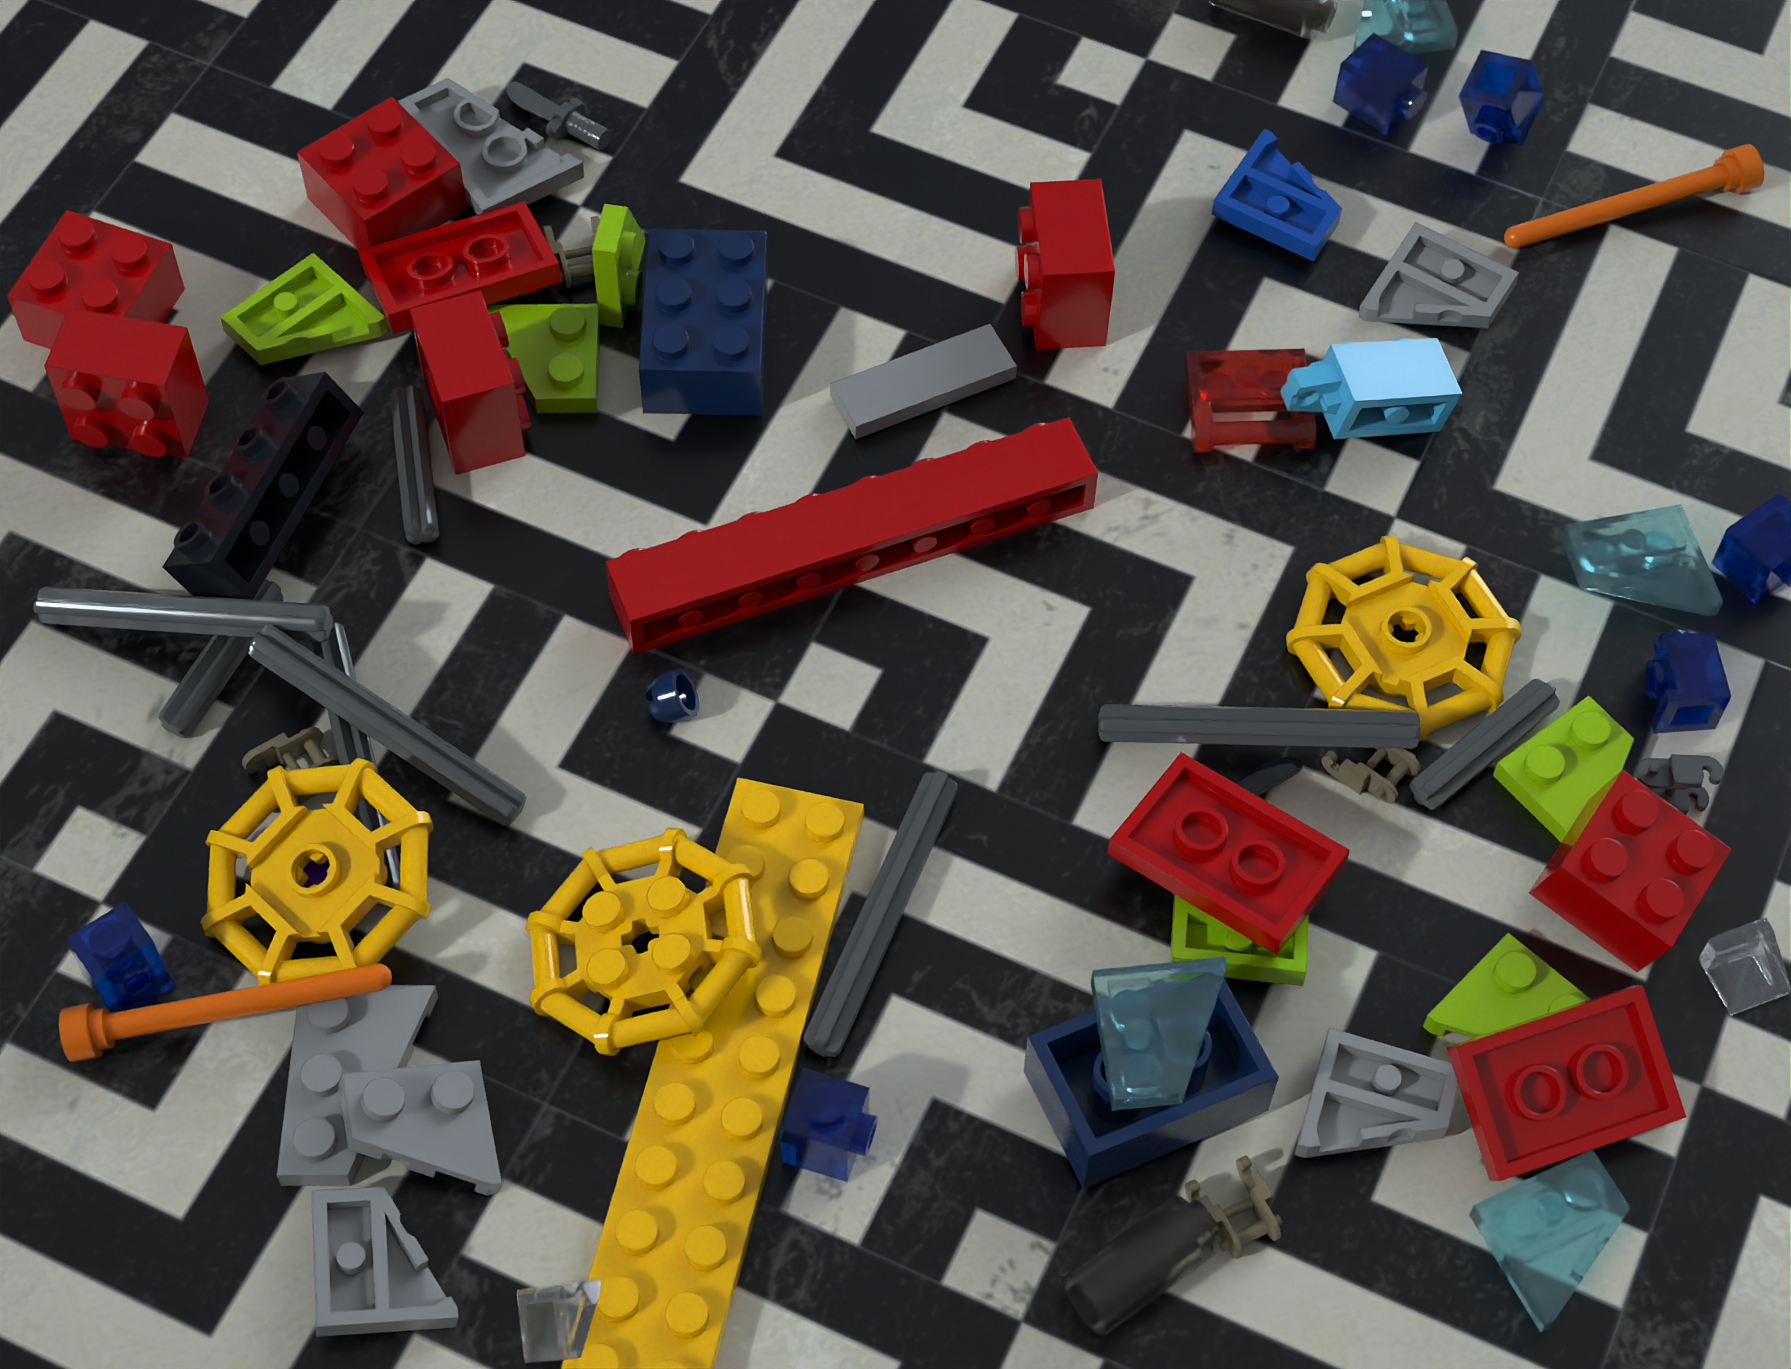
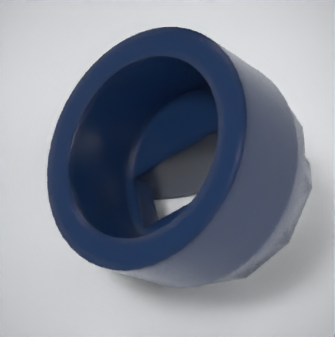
[645,668,699,723]

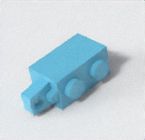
[1280,338,1462,439]

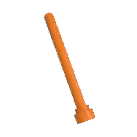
[1504,144,1764,249]
[59,964,392,1062]

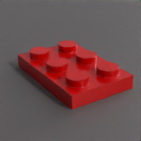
[358,201,563,334]
[1107,752,1350,955]
[1446,985,1686,1181]

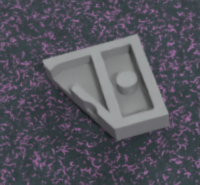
[1359,222,1519,328]
[1294,1028,1458,1158]
[338,1060,502,1195]
[311,1186,458,1337]

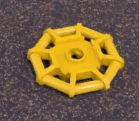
[1286,536,1521,741]
[200,758,434,986]
[525,828,762,1056]

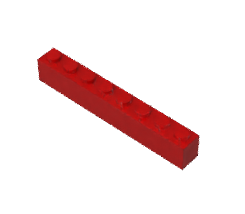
[605,417,1098,655]

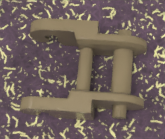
[543,216,600,289]
[242,727,340,813]
[1322,748,1421,803]
[1185,1155,1282,1260]

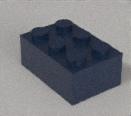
[639,228,768,416]
[1023,961,1279,1189]

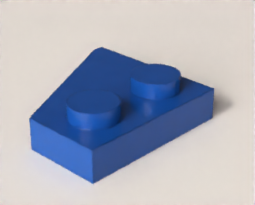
[1211,129,1342,261]

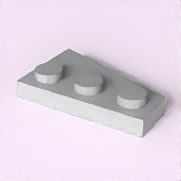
[399,78,584,215]
[277,985,438,1186]

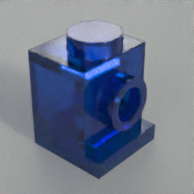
[1645,630,1732,734]
[65,902,176,1013]

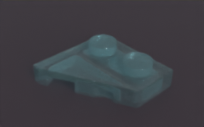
[1351,0,1459,63]
[1560,504,1723,616]
[1090,957,1227,1111]
[1469,1149,1630,1332]

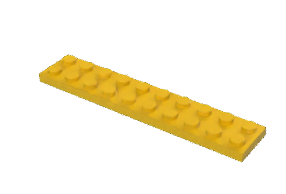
[561,778,864,1369]

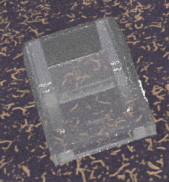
[1698,918,1791,1016]
[517,1278,601,1363]

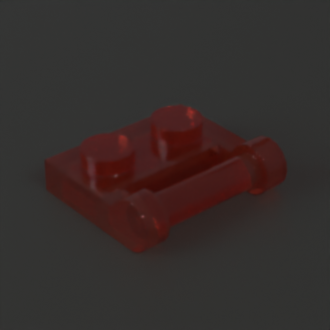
[1184,348,1316,452]

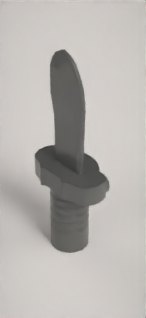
[507,82,611,150]

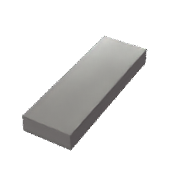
[830,324,1017,439]

